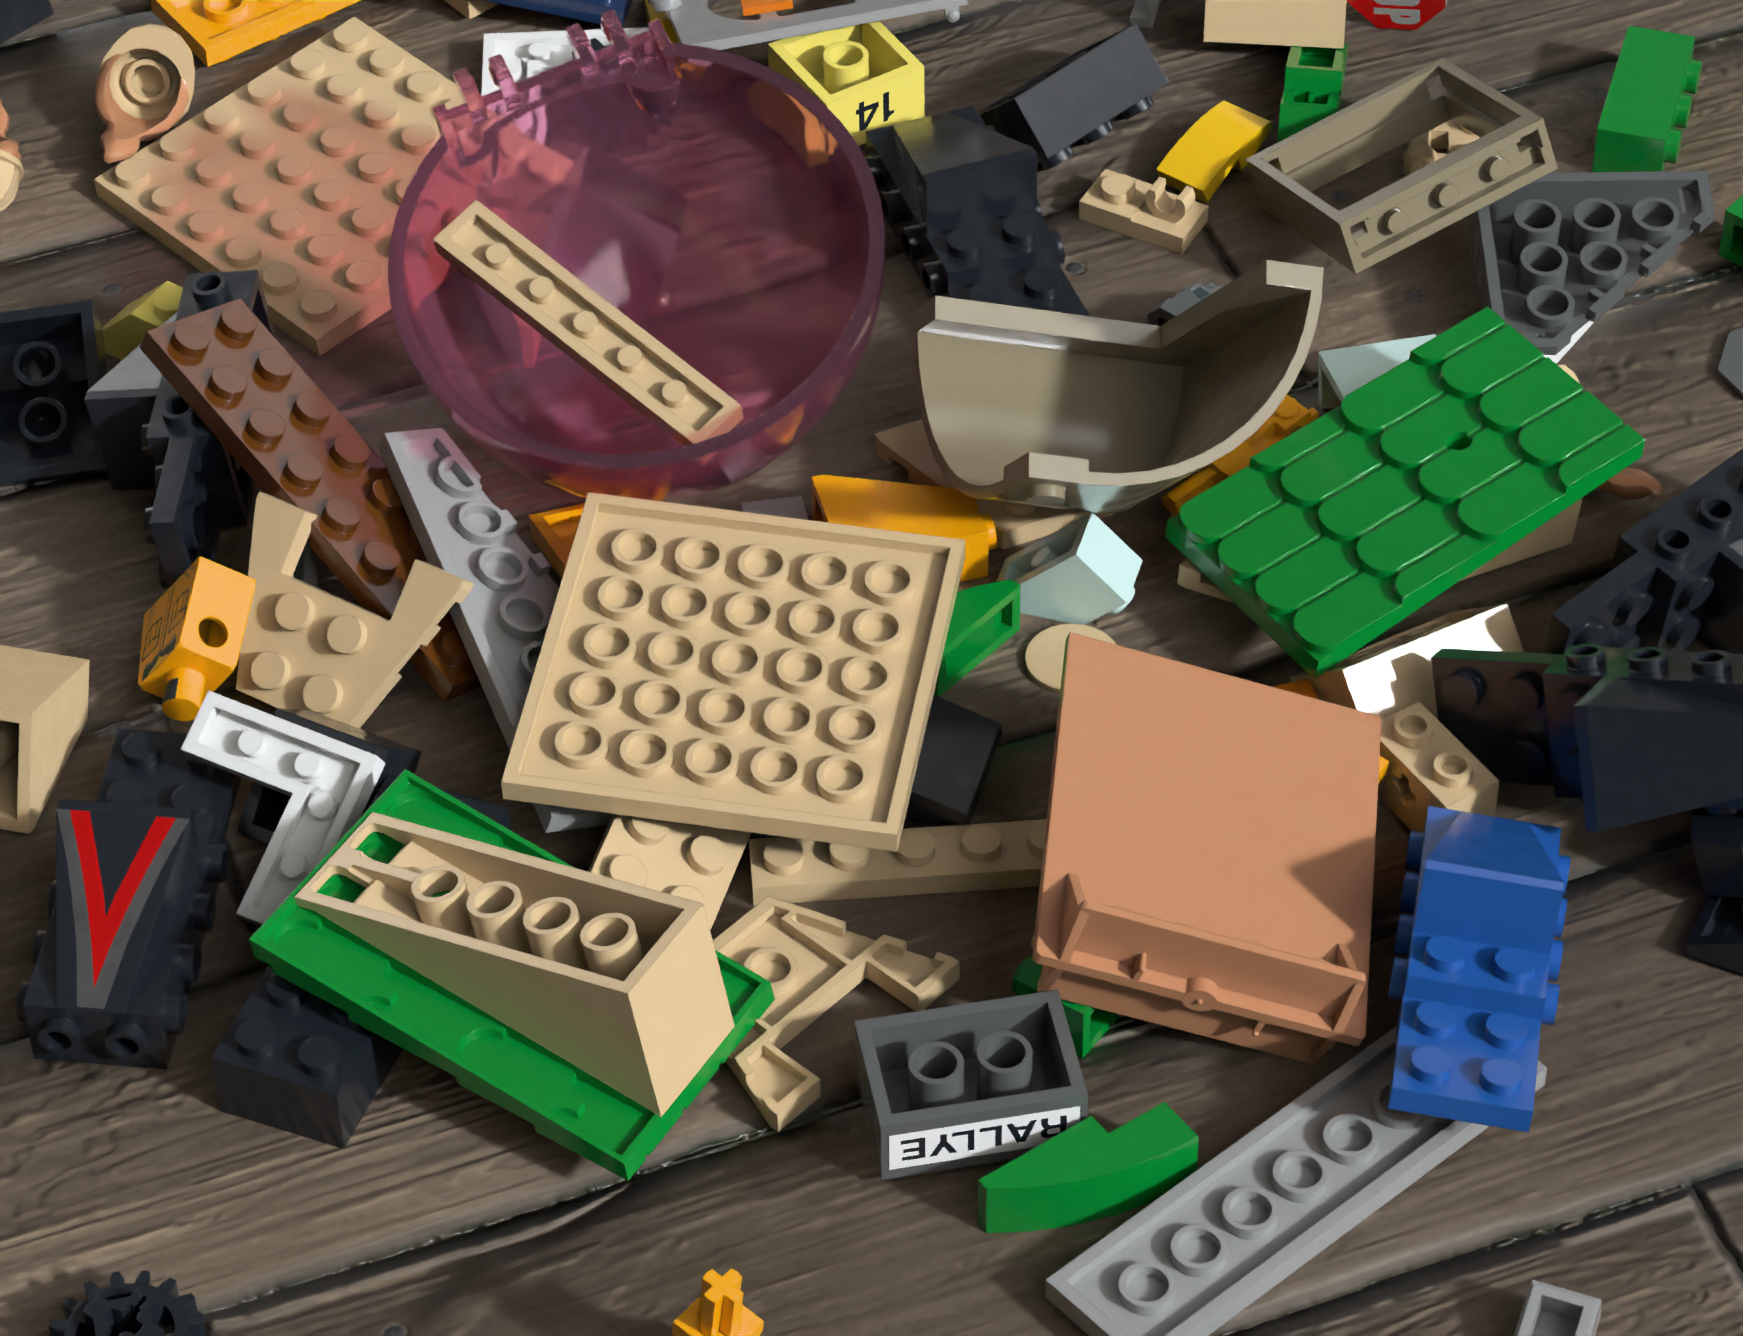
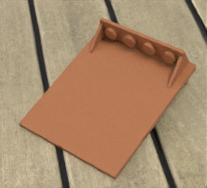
[1032,632,1382,1064]

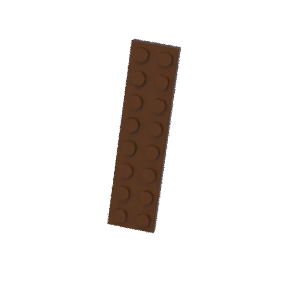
[139,298,481,702]

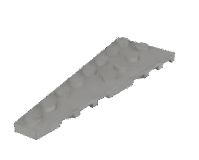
[379,428,613,833]

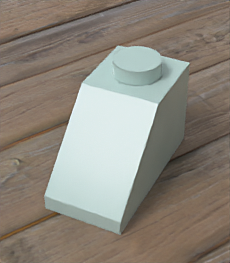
[996,512,1143,625]

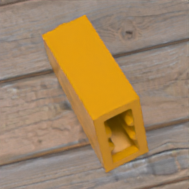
[811,475,997,582]

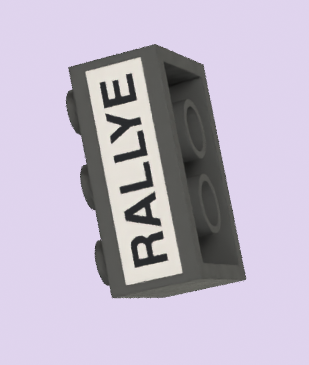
[854,990,1088,1180]

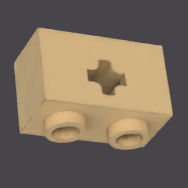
[1378,701,1499,832]

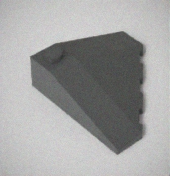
[1466,171,1715,355]

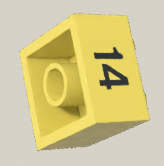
[768,21,925,158]

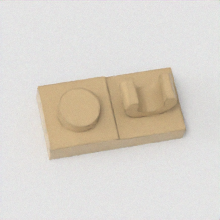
[1079,169,1209,254]

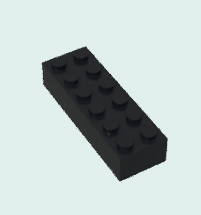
[211,774,512,1149]

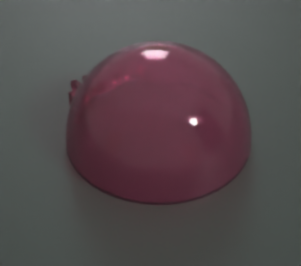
[388,9,885,502]

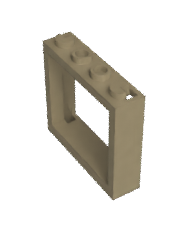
[1246,58,1558,274]

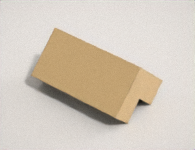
[1203,0,1347,49]

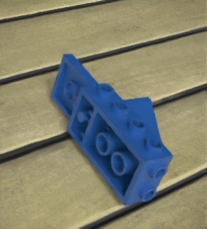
[1388,806,1571,1133]

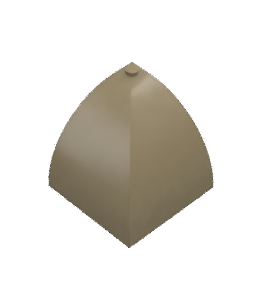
[913,260,1324,513]

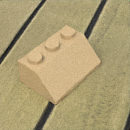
[1290,603,1524,719]

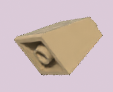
[0,645,90,834]

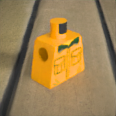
[138,556,256,721]

